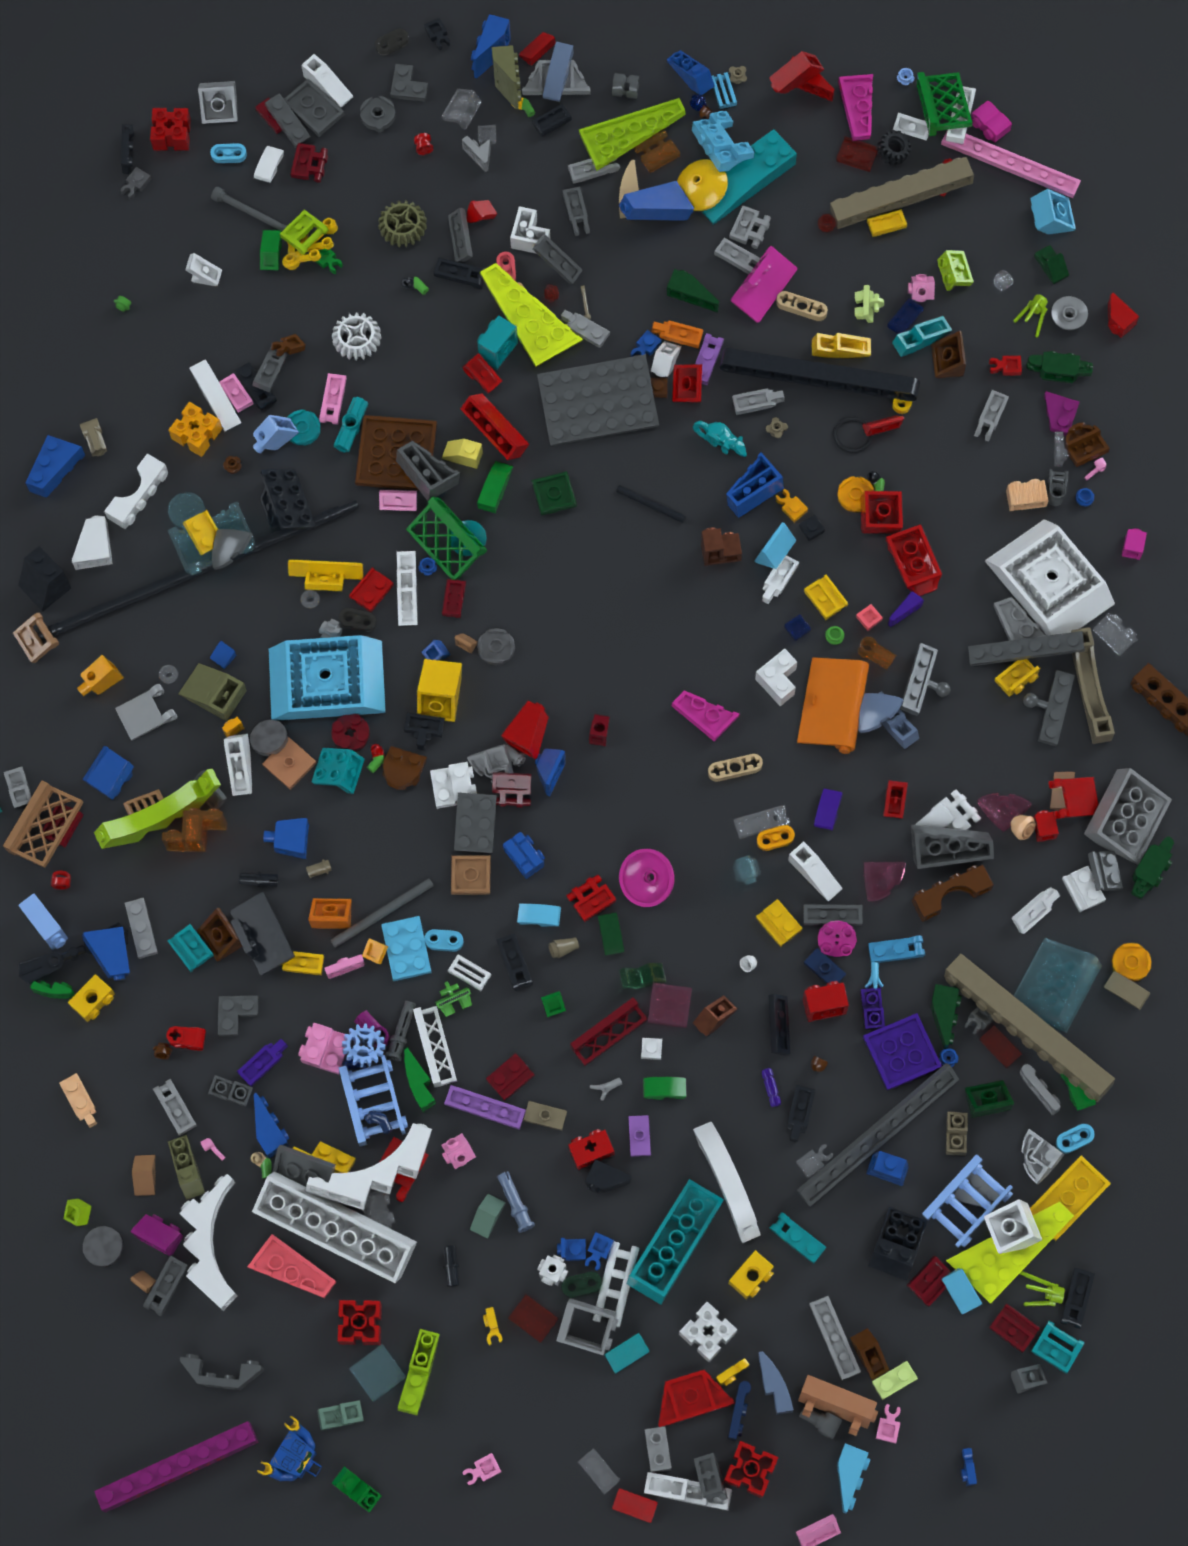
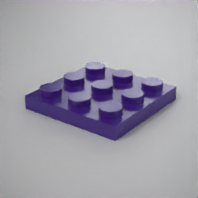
[863,1013,942,1091]

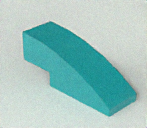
[892,316,952,357]

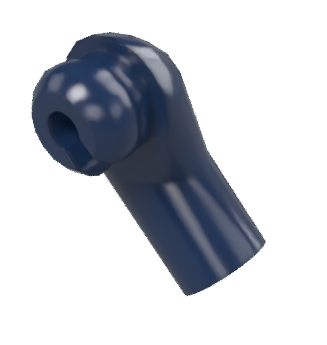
[365,1110,393,1135]

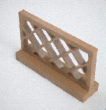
[3,781,84,868]

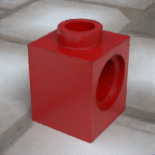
[1034,810,1059,842]

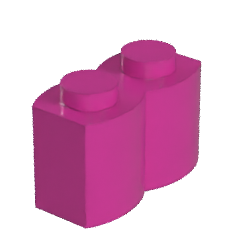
[971,101,1012,142]

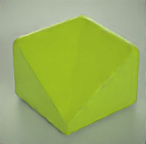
[63,1199,91,1226]

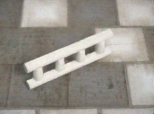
[592,1241,639,1327]

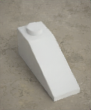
[223,734,252,796]

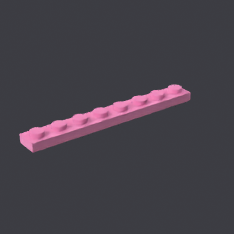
[941,130,1081,198]

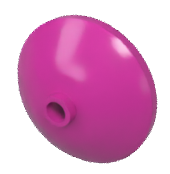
[619,849,674,907]

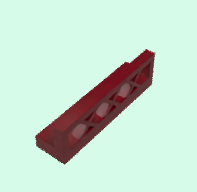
[570,997,648,1066]

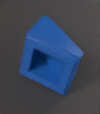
[422,640,450,661]
[210,641,237,669]

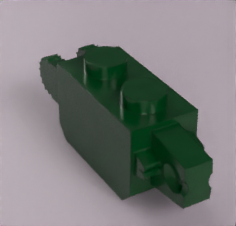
[1026,351,1093,383]
[1131,836,1174,899]

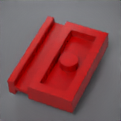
[349,567,394,613]

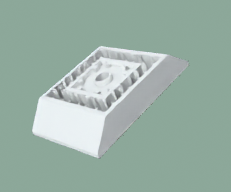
[985,519,1115,636]

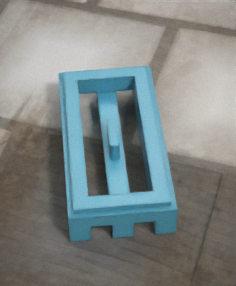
[712,72,737,109]

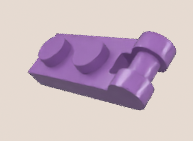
[695,333,724,385]

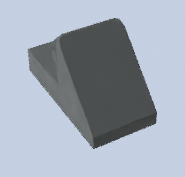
[1011,1364,1047,1393]

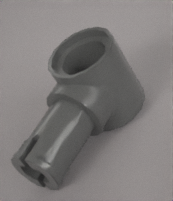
[799,1406,842,1439]

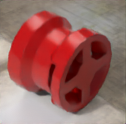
[414,133,434,155]

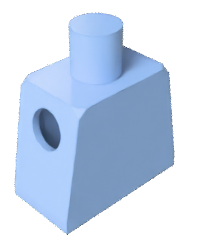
[253,415,299,453]

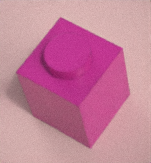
[1122,528,1147,560]

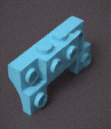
[692,111,755,172]

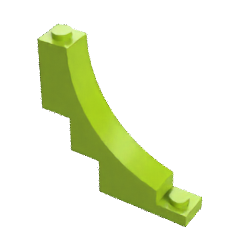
[94,769,221,849]

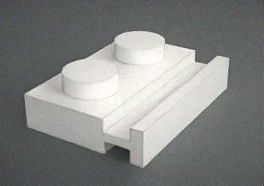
[1062,866,1106,913]

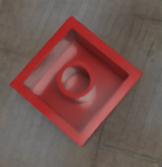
[860,491,903,534]
[803,981,849,1022]

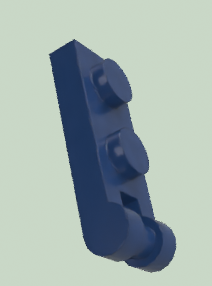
[728,1381,751,1441]

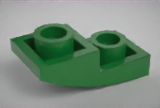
[30,981,75,999]
[643,1077,686,1100]

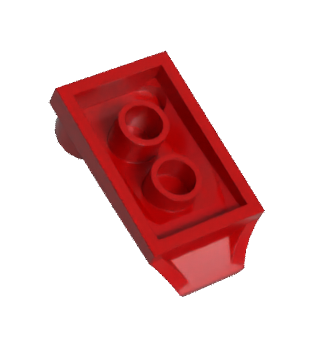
[886,524,942,596]

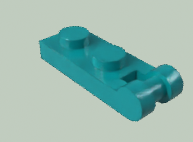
[769,1212,826,1264]

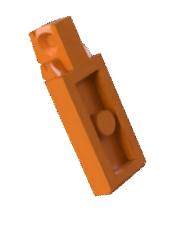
[652,320,704,349]

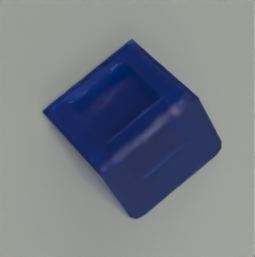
[342,1059,367,1070]

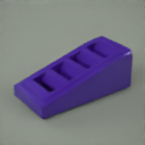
[888,592,924,627]

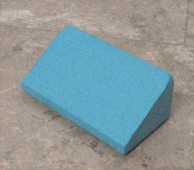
[941,1268,982,1314]

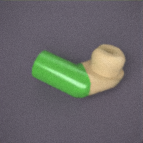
[251,1152,272,1179]

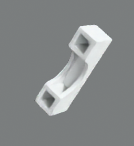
[104,454,168,529]

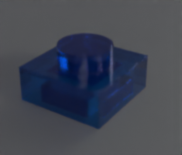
[784,614,811,641]

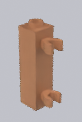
[798,1375,878,1436]

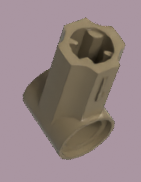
[80,418,107,456]

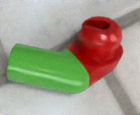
[367,744,385,773]

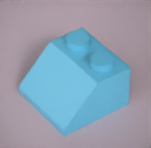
[1030,188,1076,234]

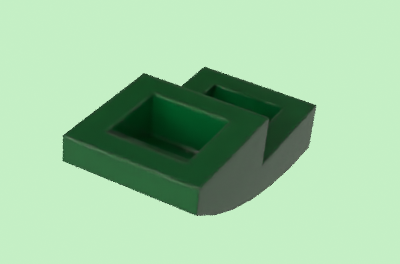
[598,912,624,956]

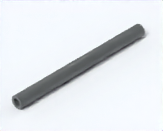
[330,878,434,948]

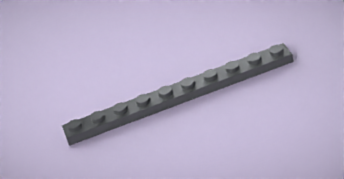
[797,1063,959,1206]

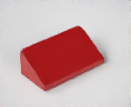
[519,32,556,66]
[862,415,904,436]
[612,1488,658,1523]

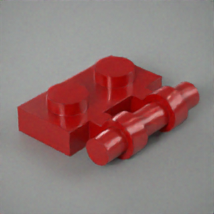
[566,875,616,922]

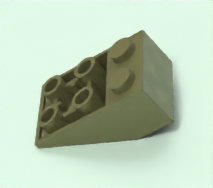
[492,45,521,109]
[179,663,247,722]

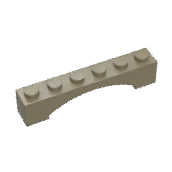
[1071,627,1115,744]

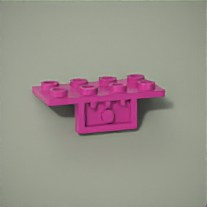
[731,246,797,323]

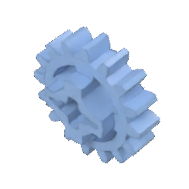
[342,1024,385,1067]

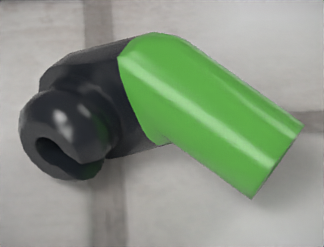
[402,277,429,295]
[867,471,885,491]

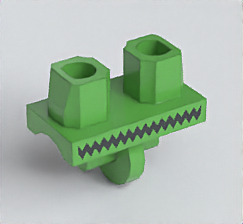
[435,981,472,1017]

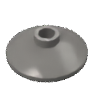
[1051,296,1088,330]

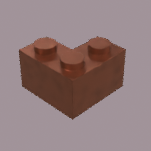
[701,527,742,566]

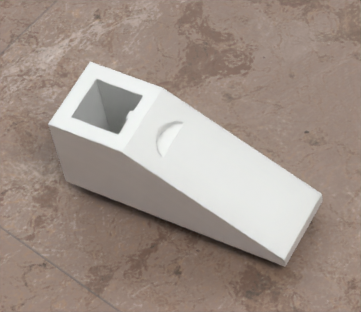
[301,54,353,108]
[788,841,843,902]

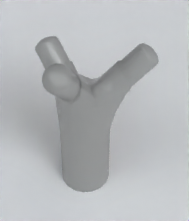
[590,1078,622,1101]

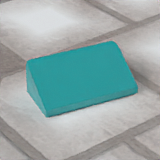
[604,1333,650,1374]

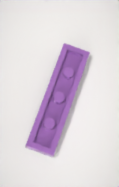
[444,1085,526,1130]

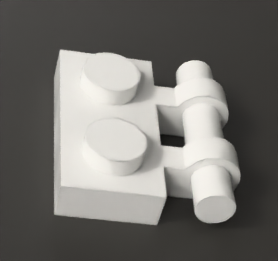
[931,789,981,830]

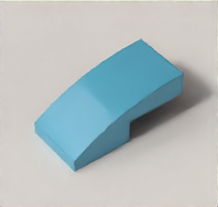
[517,904,561,927]

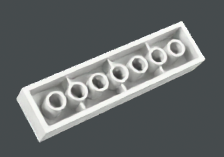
[252,1171,417,1283]

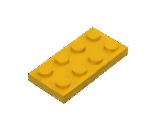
[1030,1155,1111,1241]

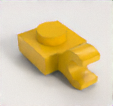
[483,1307,503,1346]

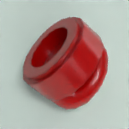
[51,870,71,890]

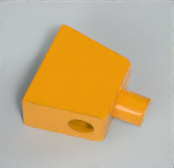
[77,655,124,696]

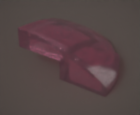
[977,793,1032,832]
[864,862,906,901]

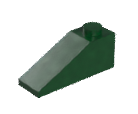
[667,269,719,313]

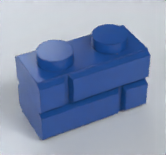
[503,832,545,879]

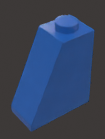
[82,927,130,981]

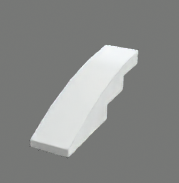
[189,359,241,432]
[397,551,418,626]
[644,1472,732,1511]

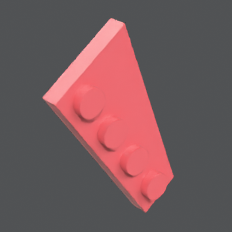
[247,1234,337,1299]

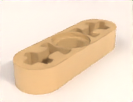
[776,291,828,321]
[708,754,763,782]

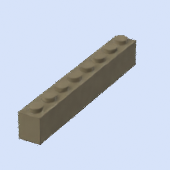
[830,157,974,229]

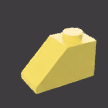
[442,439,483,469]

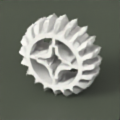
[332,312,381,361]

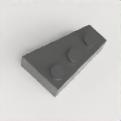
[396,441,460,501]

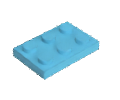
[381,916,432,981]

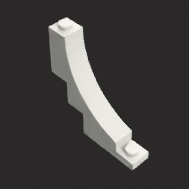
[306,1123,432,1210]

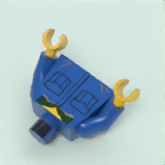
[257,1416,322,1481]

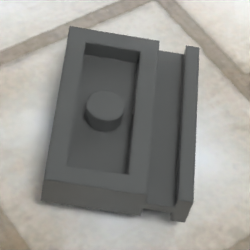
[1088,851,1123,891]

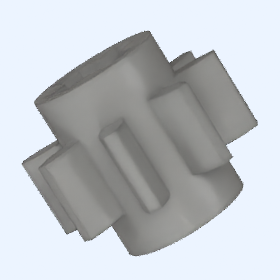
[319,618,342,638]

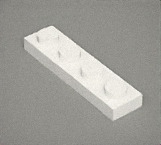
[946,86,976,144]

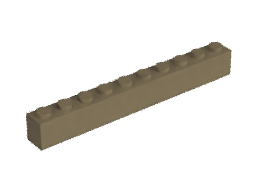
[944,954,1115,1102]

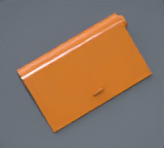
[797,657,869,754]

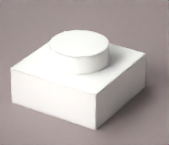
[641,1038,662,1060]

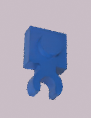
[631,330,662,357]
[585,1232,615,1271]
[961,1448,977,1486]

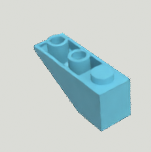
[837,1443,870,1514]

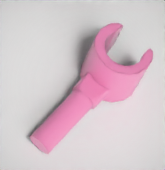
[1084,458,1106,481]
[201,1138,226,1161]

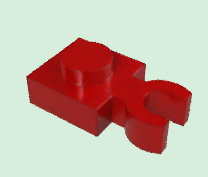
[989,356,1022,376]

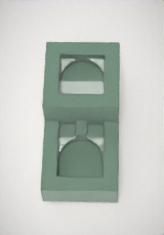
[317,1400,364,1431]

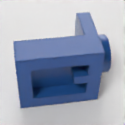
[557,1238,586,1261]

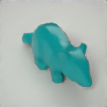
[693,421,747,457]

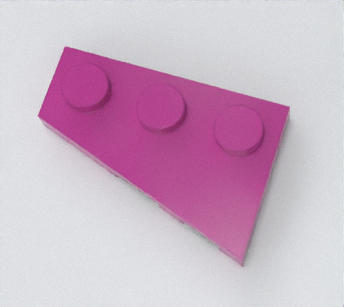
[671,690,740,742]

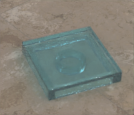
[349,1344,407,1402]

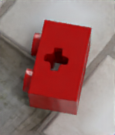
[568,1129,615,1170]

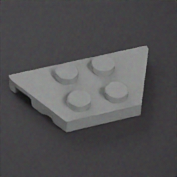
[522,60,591,95]

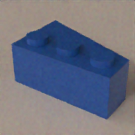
[26,435,85,498]
[726,452,784,518]

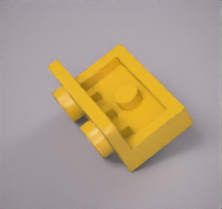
[994,659,1040,697]

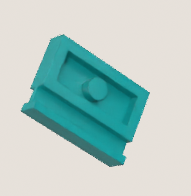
[167,924,214,972]

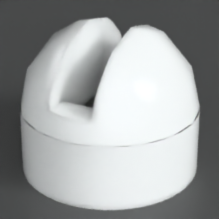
[740,955,757,972]

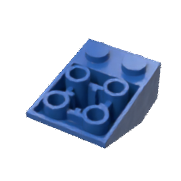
[471,14,511,78]

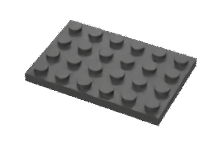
[537,354,659,447]

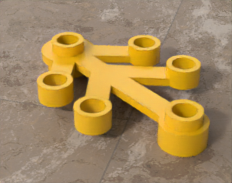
[282,218,338,270]

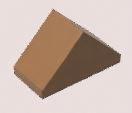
[132,1155,155,1196]

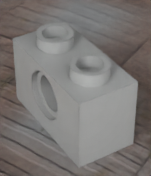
[645,1426,672,1473]

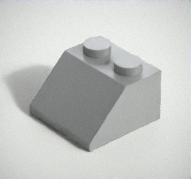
[198,81,238,124]

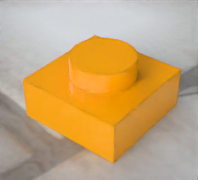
[222,717,244,737]
[362,938,388,964]

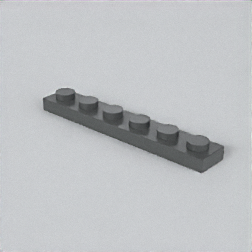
[968,631,1085,666]

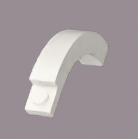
[693,1122,761,1243]

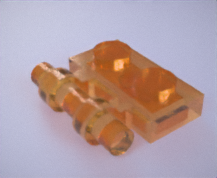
[634,130,680,173]

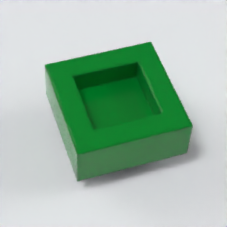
[541,991,566,1017]

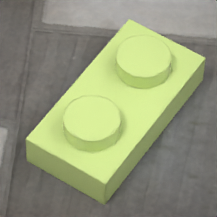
[872,1361,918,1400]

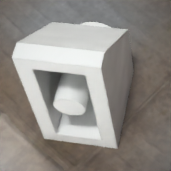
[651,341,682,377]

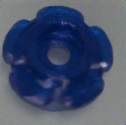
[690,94,707,111]

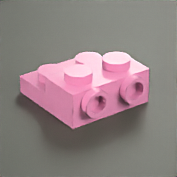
[299,1023,346,1075]

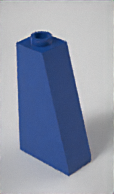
[618,181,694,220]

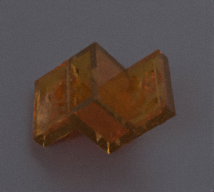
[162,808,227,852]

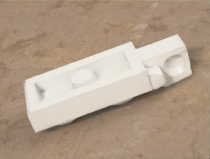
[762,555,799,604]
[1011,887,1060,934]

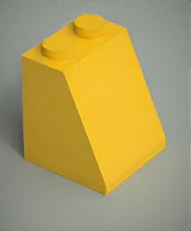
[417,659,462,722]

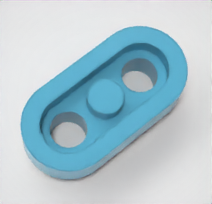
[210,143,247,163]
[424,929,464,952]
[1056,1124,1095,1154]

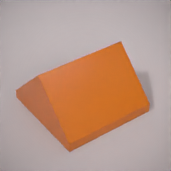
[309,898,352,929]

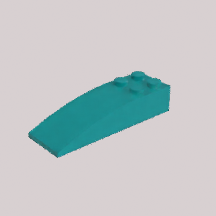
[701,129,797,225]
[626,1179,724,1305]

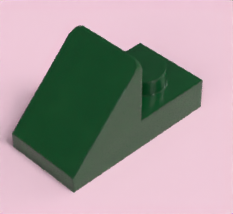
[1034,245,1069,284]

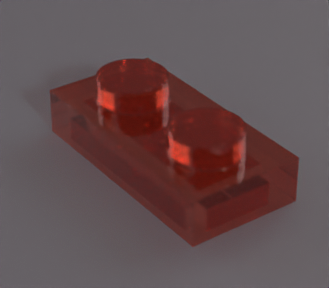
[979,1026,1022,1068]

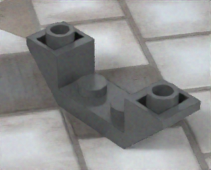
[180,1354,264,1390]

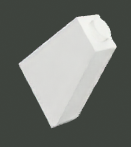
[72,516,113,570]

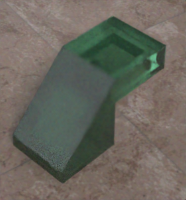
[619,963,666,989]

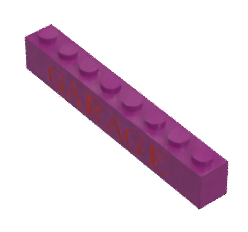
[94,1421,259,1512]

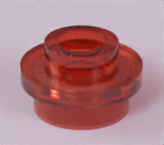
[818,214,836,232]
[544,284,559,303]

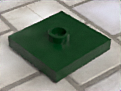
[531,471,577,516]

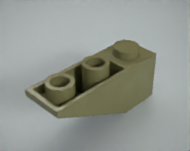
[168,1135,205,1200]

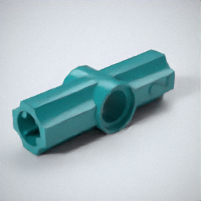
[334,397,368,453]

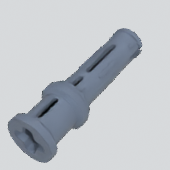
[497,1171,535,1233]

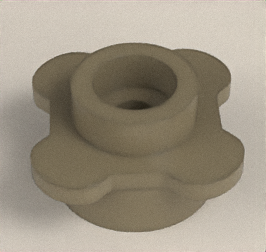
[729,66,747,84]
[766,417,788,438]

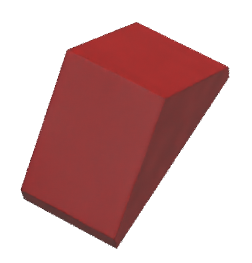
[884,780,908,818]

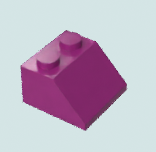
[131,1214,184,1257]

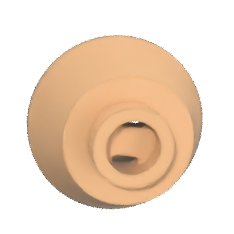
[1010,815,1036,840]

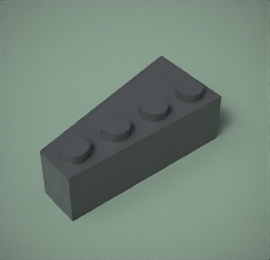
[910,825,994,869]

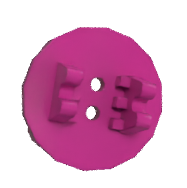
[817,920,857,957]

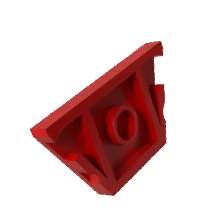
[658,1370,735,1427]

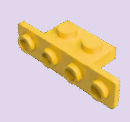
[288,560,363,591]
[292,1141,356,1173]

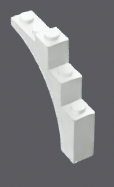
[179,1174,237,1311]

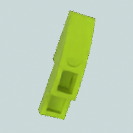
[398,1329,440,1416]

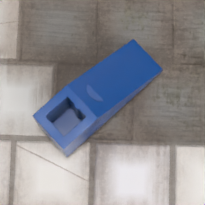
[666,50,715,96]
[254,1093,290,1159]

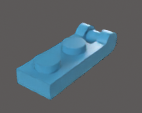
[868,936,925,963]

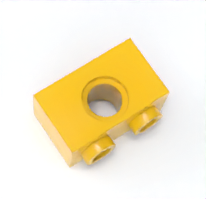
[68,974,115,1022]
[728,1250,774,1300]

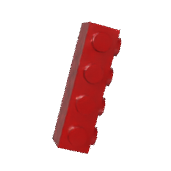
[460,393,529,460]

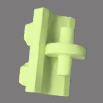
[855,285,884,323]

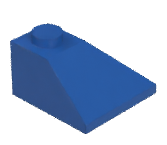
[535,749,566,797]

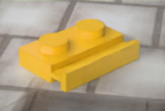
[183,510,218,556]
[804,574,848,620]
[756,899,803,947]

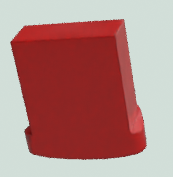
[466,200,497,223]

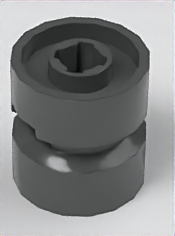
[612,73,640,99]

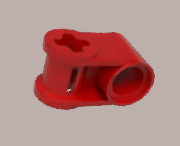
[166,1026,206,1051]

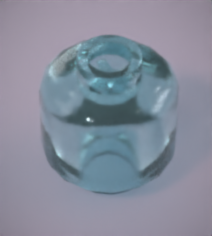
[733,855,761,885]

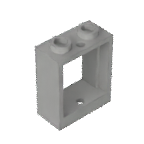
[556,1298,618,1355]

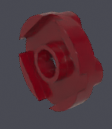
[331,714,370,752]

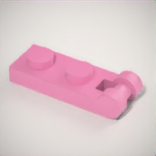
[319,373,347,425]

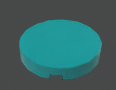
[287,410,321,446]

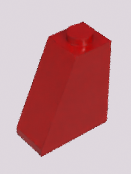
[769,51,825,94]
[501,701,549,760]

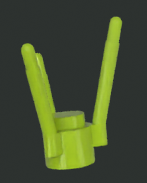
[1014,295,1048,338]
[1020,1271,1065,1307]

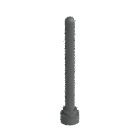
[211,186,287,231]

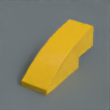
[812,333,871,358]

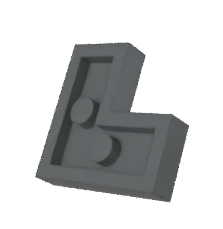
[390,64,428,102]
[218,996,259,1036]

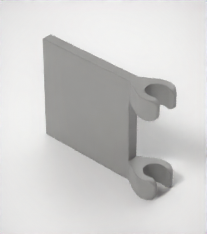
[115,684,177,741]

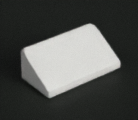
[893,113,929,141]
[915,803,956,828]

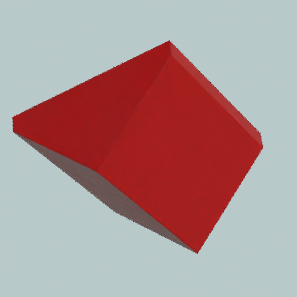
[672,364,702,403]

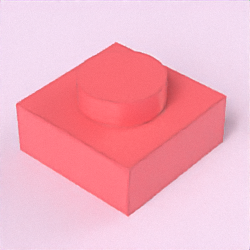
[856,604,883,631]

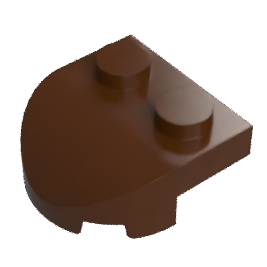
[1065,422,1110,467]
[383,746,427,790]

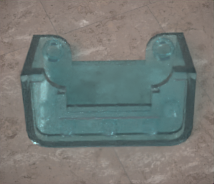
[168,502,255,575]

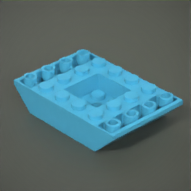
[269,635,386,721]

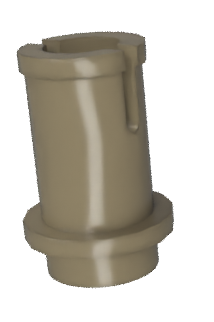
[306,859,332,878]

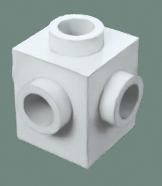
[537,1255,568,1286]

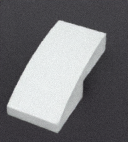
[254,146,284,183]

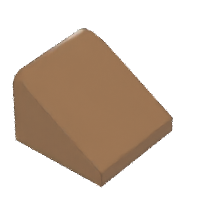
[455,633,478,653]
[130,1271,156,1294]

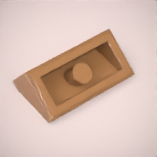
[1050,772,1075,811]

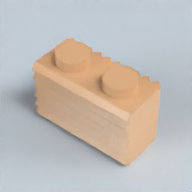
[1006,479,1048,511]

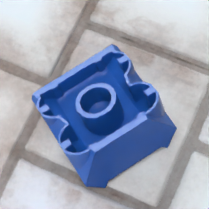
[83,746,134,800]

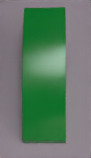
[477,461,513,514]
[404,1047,436,1112]

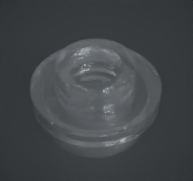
[301,590,320,608]
[159,665,178,684]

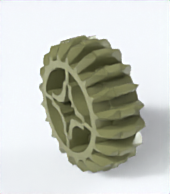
[378,200,427,248]

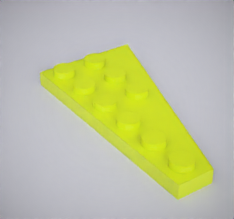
[480,263,583,367]
[946,1201,1074,1304]

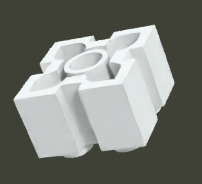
[679,1302,737,1362]

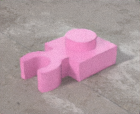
[875,1404,900,1444]
[463,1453,501,1485]

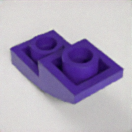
[814,789,842,830]
[860,988,885,1029]

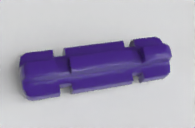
[762,1068,781,1107]

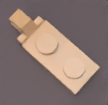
[59,1073,97,1128]

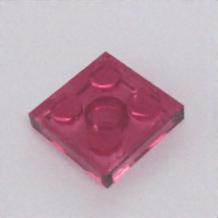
[648,983,692,1028]

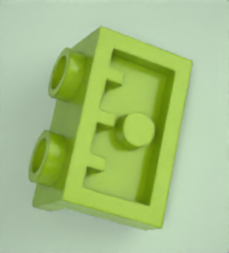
[937,250,974,291]

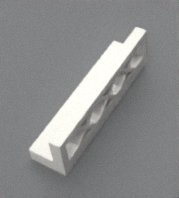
[413,1006,457,1088]

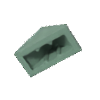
[470,1194,506,1239]

